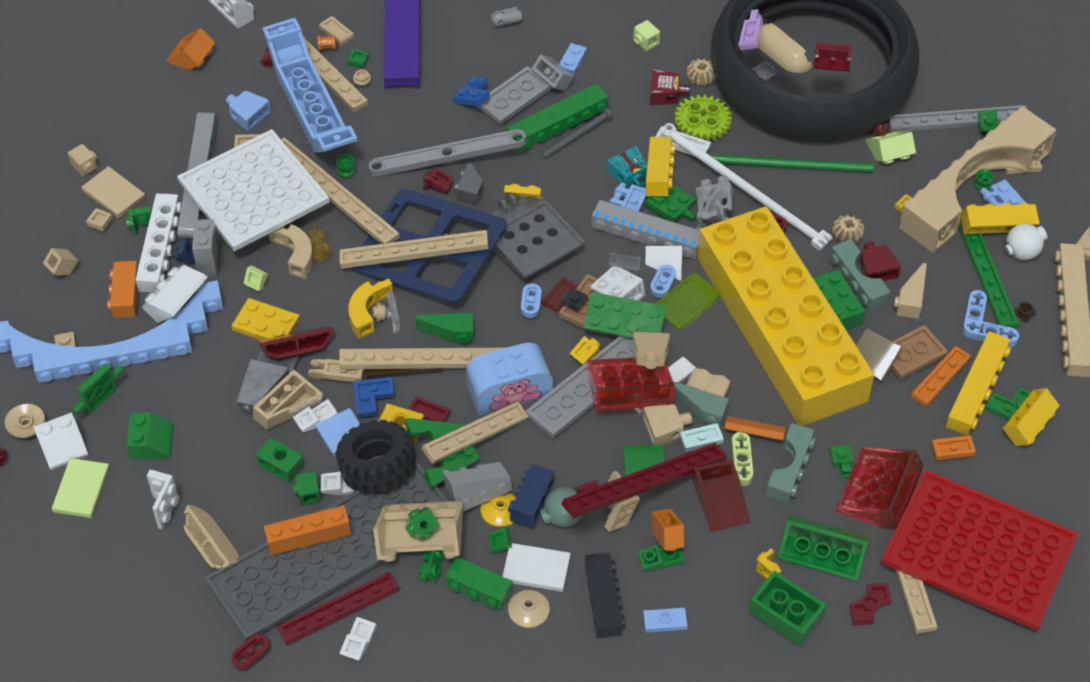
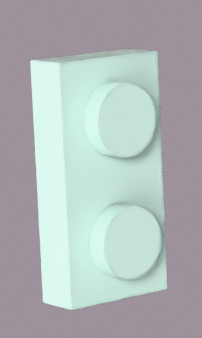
[679,423,724,452]

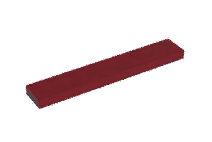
[277,572,399,646]

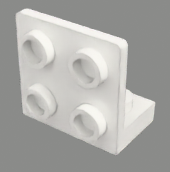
[590,265,645,301]
[147,470,179,529]

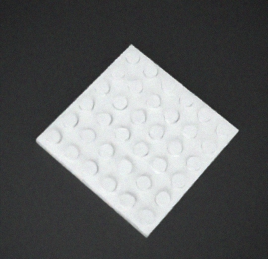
[177,129,330,251]

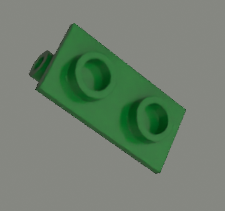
[418,550,445,585]

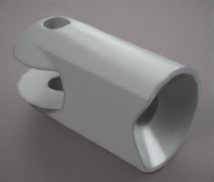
[491,6,522,26]

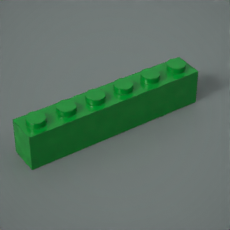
[507,84,609,152]

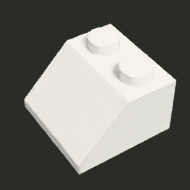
[34,413,88,470]

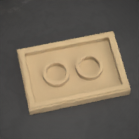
[81,166,146,219]

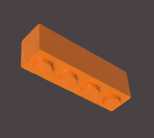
[264,505,351,555]

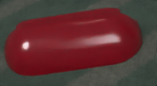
[258,327,333,358]

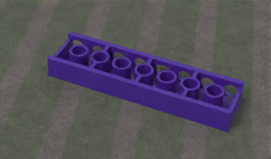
[384,0,420,89]

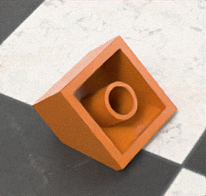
[166,28,215,70]

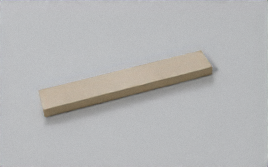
[421,401,529,464]

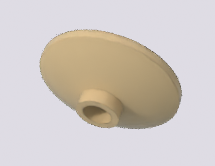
[5,404,45,438]
[508,590,550,628]

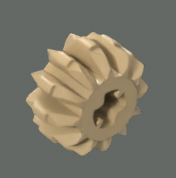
[687,58,716,87]
[832,214,864,244]

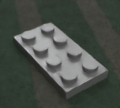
[477,66,552,125]

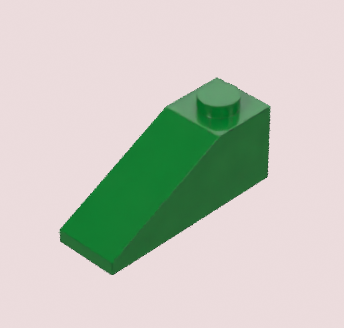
[415,313,474,344]

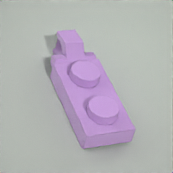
[739,9,763,50]

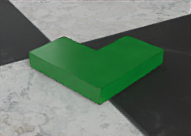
[984,387,1031,421]

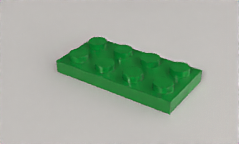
[583,292,666,339]

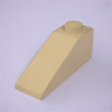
[894,263,927,319]

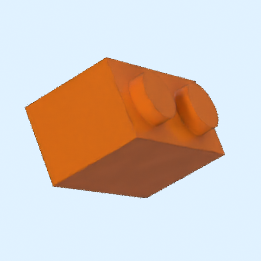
[651,509,684,551]

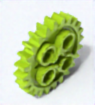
[674,94,732,141]

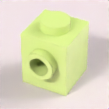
[633,20,660,51]

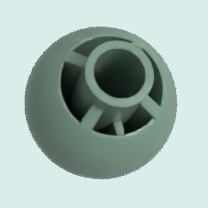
[540,487,582,528]

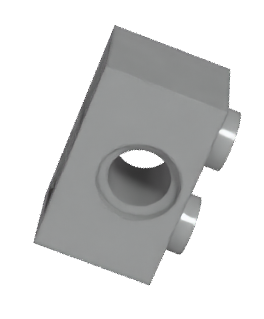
[531,54,574,91]

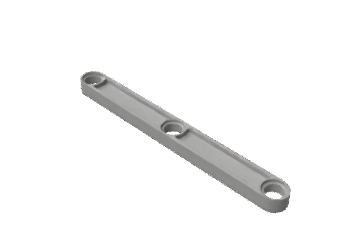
[368,129,526,176]

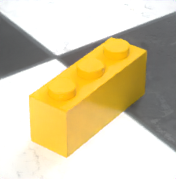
[1003,388,1060,446]

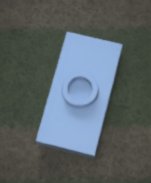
[643,608,687,633]

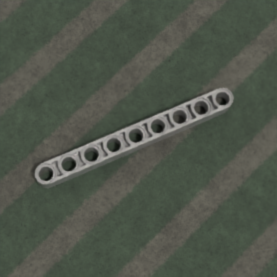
[178,112,217,239]

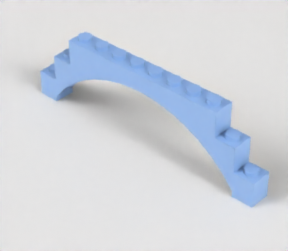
[0,280,223,383]

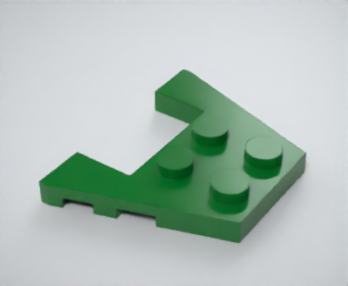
[404,418,480,489]

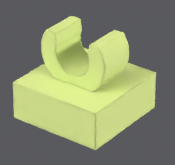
[243,265,268,291]

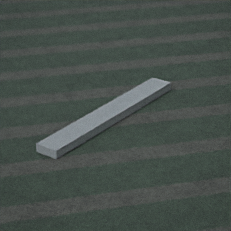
[887,105,1028,133]

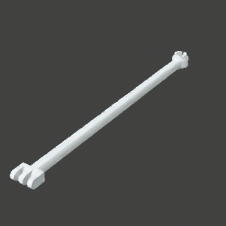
[661,123,832,251]

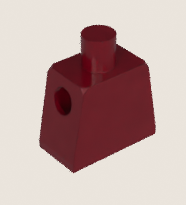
[860,241,901,281]

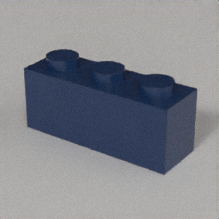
[508,464,555,528]

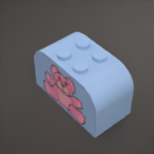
[466,343,553,416]

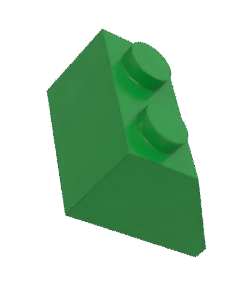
[126,413,174,459]

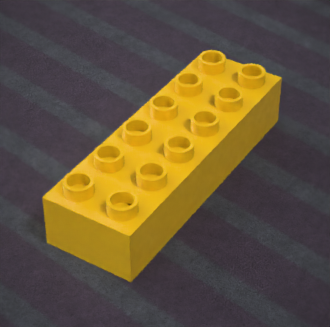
[697,206,874,426]

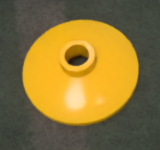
[480,493,516,527]

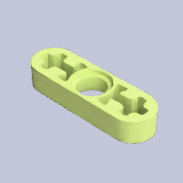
[731,432,753,486]

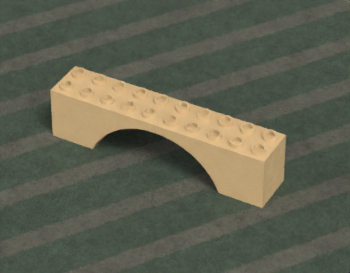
[899,106,1056,253]

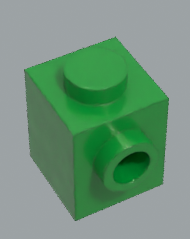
[293,472,321,506]

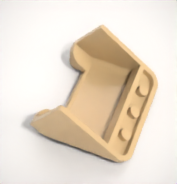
[373,501,463,562]

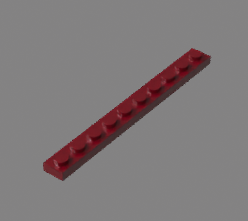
[561,443,727,519]

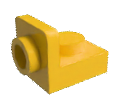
[570,336,602,365]
[756,548,782,580]

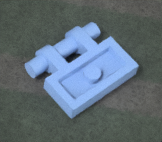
[980,180,1026,205]
[609,183,647,212]

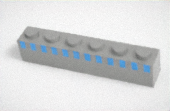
[591,200,699,259]

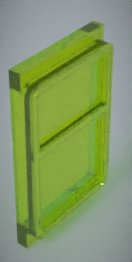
[655,272,722,329]

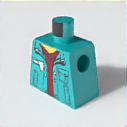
[607,146,647,188]

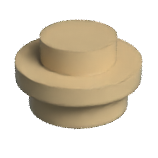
[353,70,371,86]
[372,303,385,322]

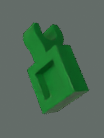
[829,445,853,478]

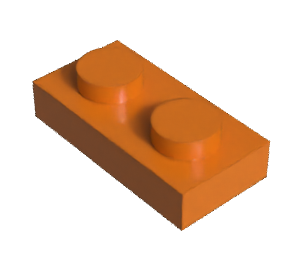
[931,435,976,461]

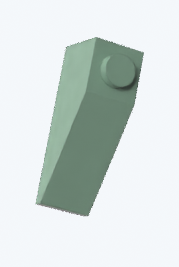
[671,381,729,428]

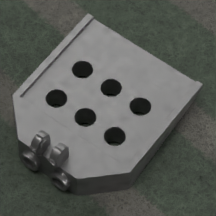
[488,193,585,279]

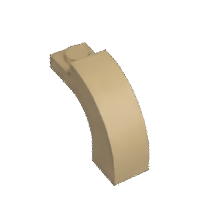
[269,224,313,279]

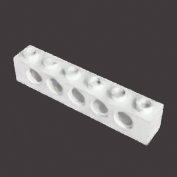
[136,193,182,293]

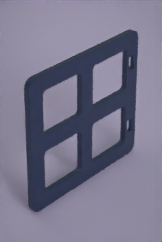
[351,189,508,303]

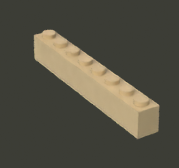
[1054,243,1090,377]

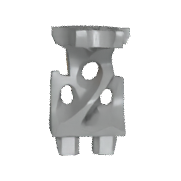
[696,176,734,230]

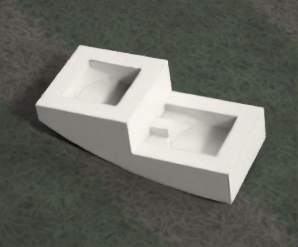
[293,399,338,433]
[321,472,355,495]
[339,617,377,661]

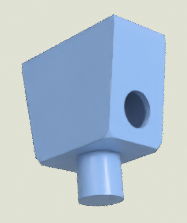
[226,91,271,132]

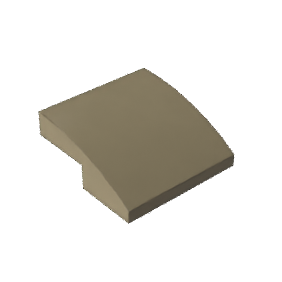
[856,329,902,381]

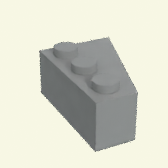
[442,462,513,511]

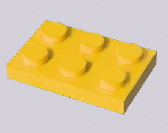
[231,298,300,340]

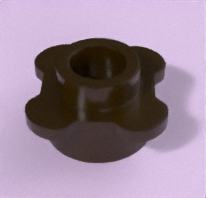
[1014,302,1036,321]

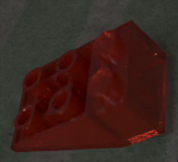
[692,459,750,531]

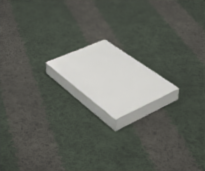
[502,543,571,592]

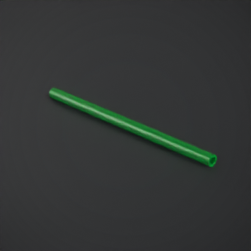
[711,154,874,172]

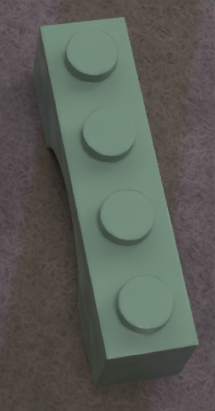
[830,239,891,311]
[766,423,816,504]

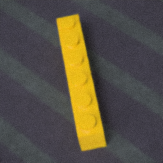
[946,331,1011,436]

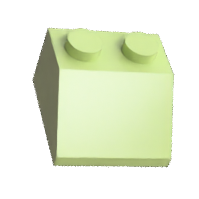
[866,131,916,164]

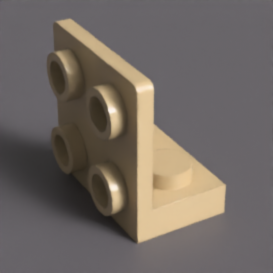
[604,471,640,532]

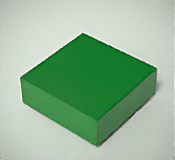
[347,49,369,69]
[488,527,512,554]

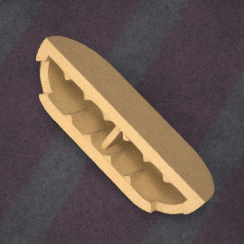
[758,23,811,73]
[184,505,239,569]

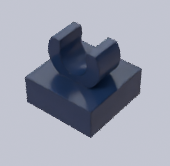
[174,238,195,265]

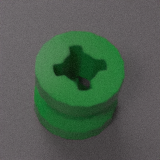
[973,169,994,191]

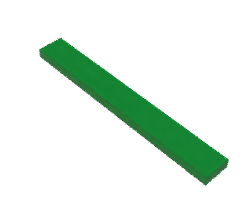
[958,210,1019,329]

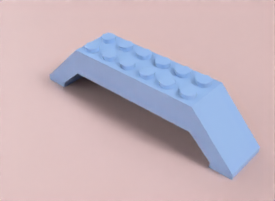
[262,18,357,152]

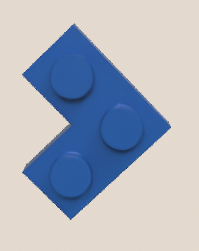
[452,77,490,106]
[353,377,395,418]

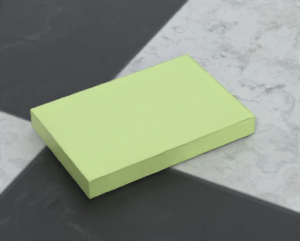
[52,458,110,518]

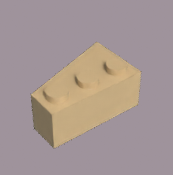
[253,370,323,430]

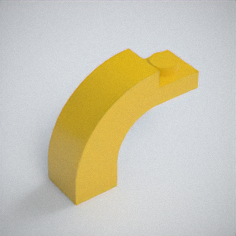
[348,278,393,339]

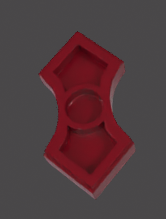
[849,583,891,626]

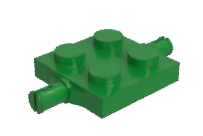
[644,184,697,223]
[71,364,124,415]

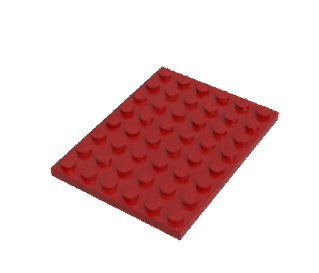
[880,469,1079,631]

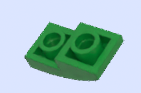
[638,545,685,571]

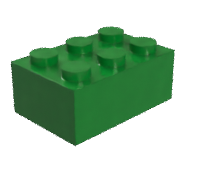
[813,270,865,330]
[748,571,827,646]

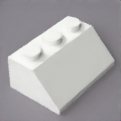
[208,0,254,28]
[142,265,207,323]

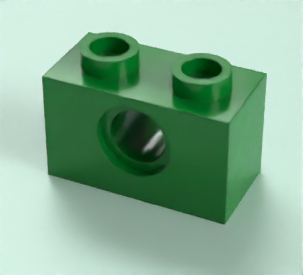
[256,438,304,484]

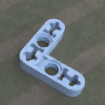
[963,290,1019,347]

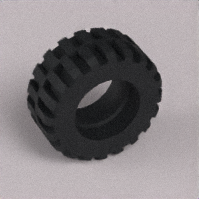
[336,419,416,494]

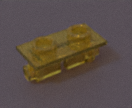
[307,224,333,263]

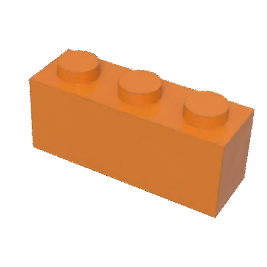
[107,261,138,318]

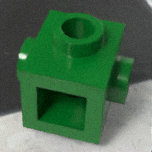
[405,507,440,540]

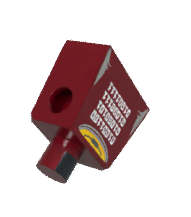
[650,69,690,105]

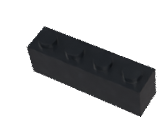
[585,553,625,638]

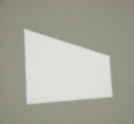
[645,246,682,281]

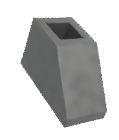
[454,162,483,205]

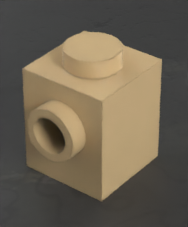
[67,144,98,176]
[43,248,78,276]

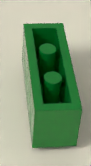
[445,557,513,611]

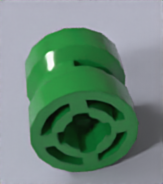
[336,154,356,179]

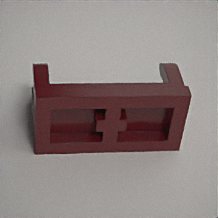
[813,42,852,72]

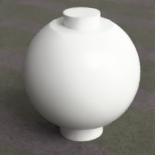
[1005,224,1048,261]

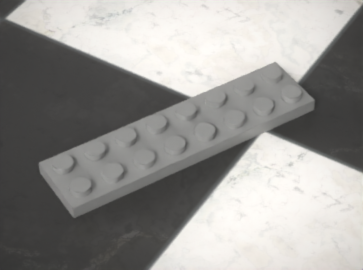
[526,337,635,438]

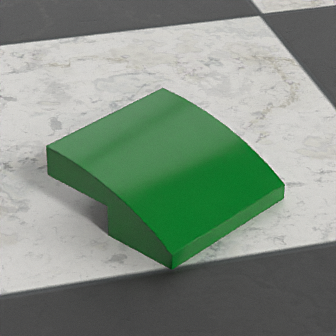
[623,445,664,476]

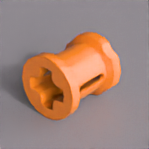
[317,34,336,51]

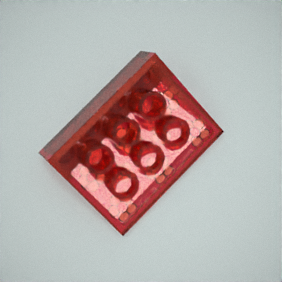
[587,357,675,411]
[836,448,924,528]

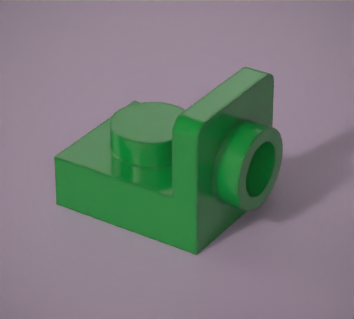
[978,110,998,135]
[126,206,152,235]

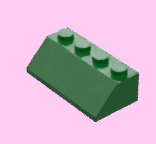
[777,515,870,581]

